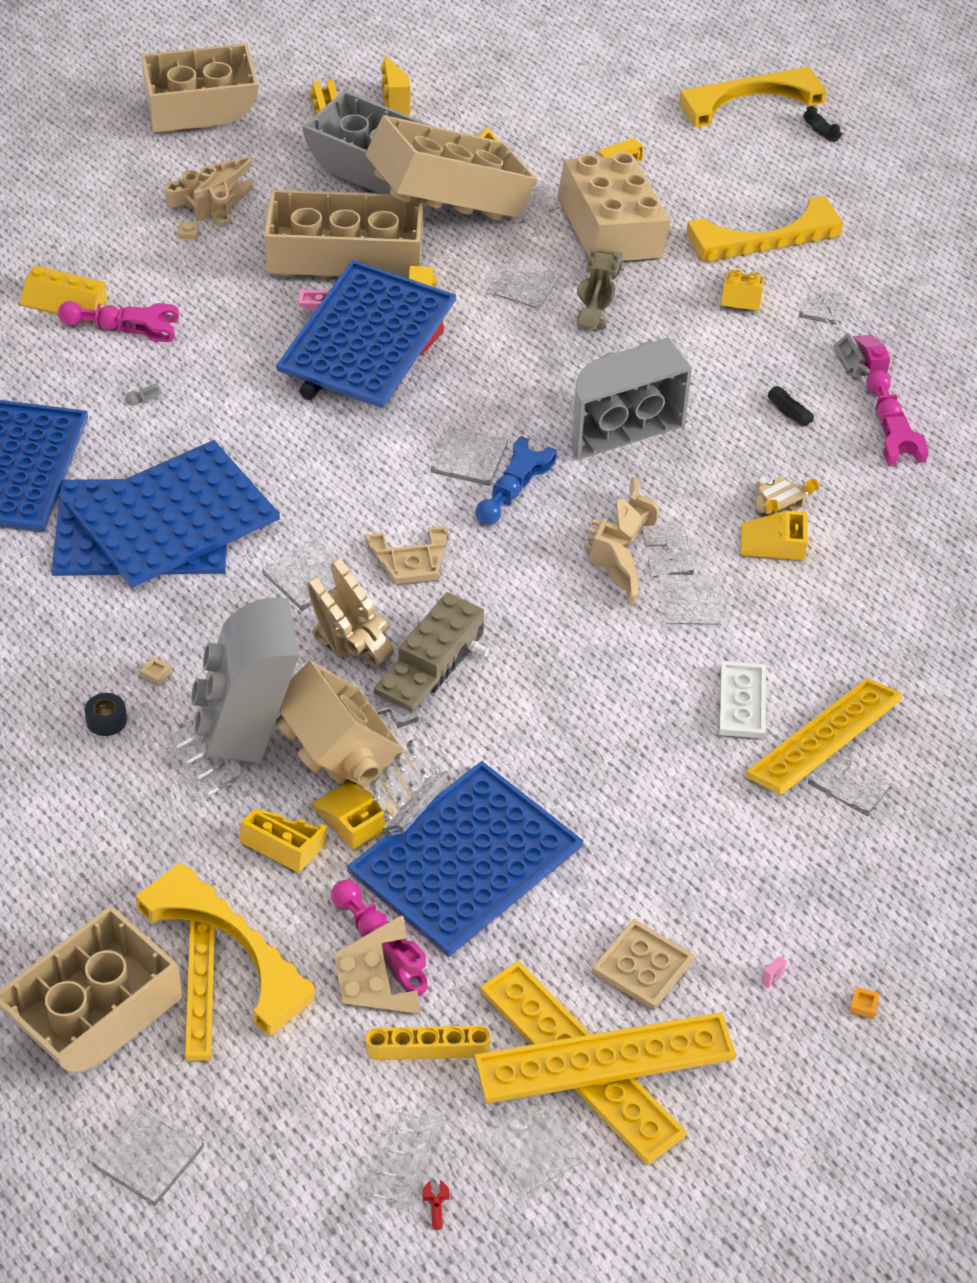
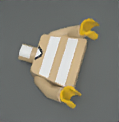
[755,477,820,516]

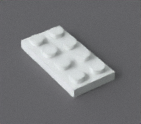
[719,661,766,739]

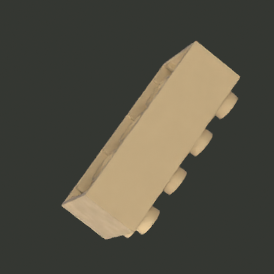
[365,115,538,220]
[264,190,423,279]

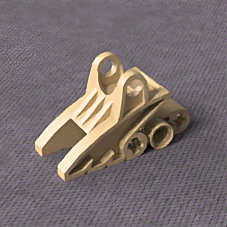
[165,156,253,226]
[307,558,394,668]

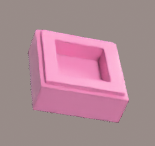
[762,956,787,988]

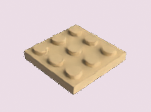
[592,918,695,1011]

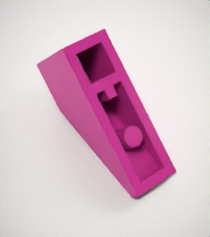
[853,335,890,376]

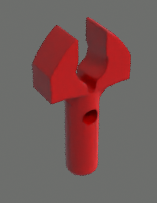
[423,1180,449,1230]

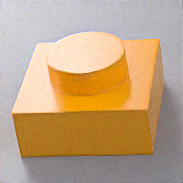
[849,987,880,1019]

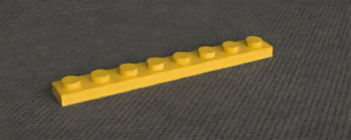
[185,887,216,1061]

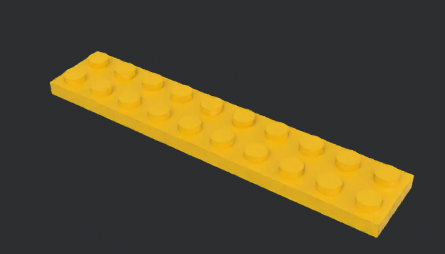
[480,960,687,1166]
[475,1012,736,1104]

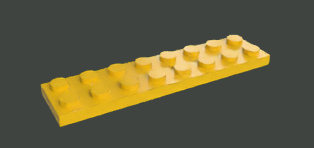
[746,678,902,795]

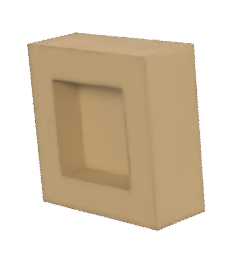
[178,222,199,240]
[140,657,172,686]

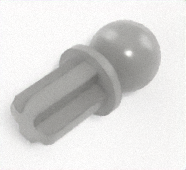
[125,383,161,405]

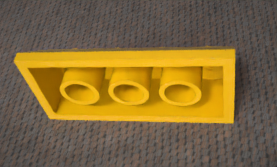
[20,265,107,323]

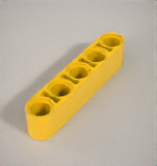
[366,1026,491,1060]

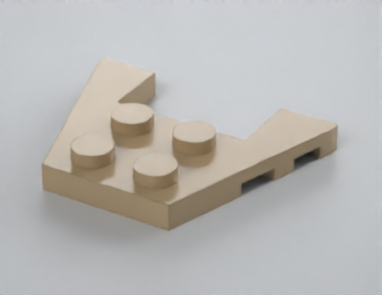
[365,526,448,584]
[334,916,421,1014]

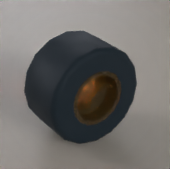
[84,692,127,736]

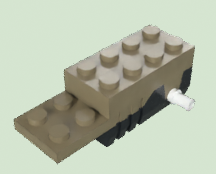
[374,592,489,712]

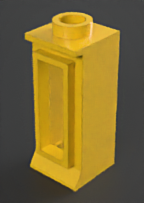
[598,137,644,161]

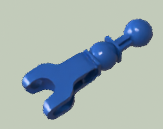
[475,436,557,526]

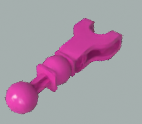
[58,301,180,342]
[866,370,929,466]
[331,880,428,996]

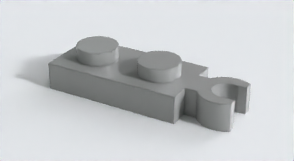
[833,333,870,381]

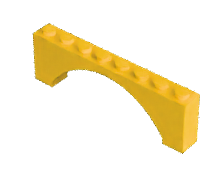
[679,66,826,128]
[686,196,843,262]
[136,862,315,1037]

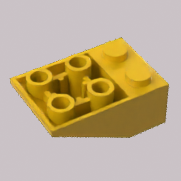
[381,56,410,115]
[721,269,765,311]
[741,511,808,560]
[311,781,391,850]

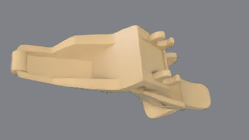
[584,477,659,605]

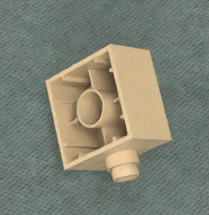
[276,660,404,787]

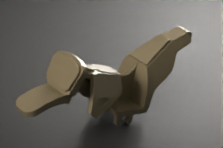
[577,247,624,330]

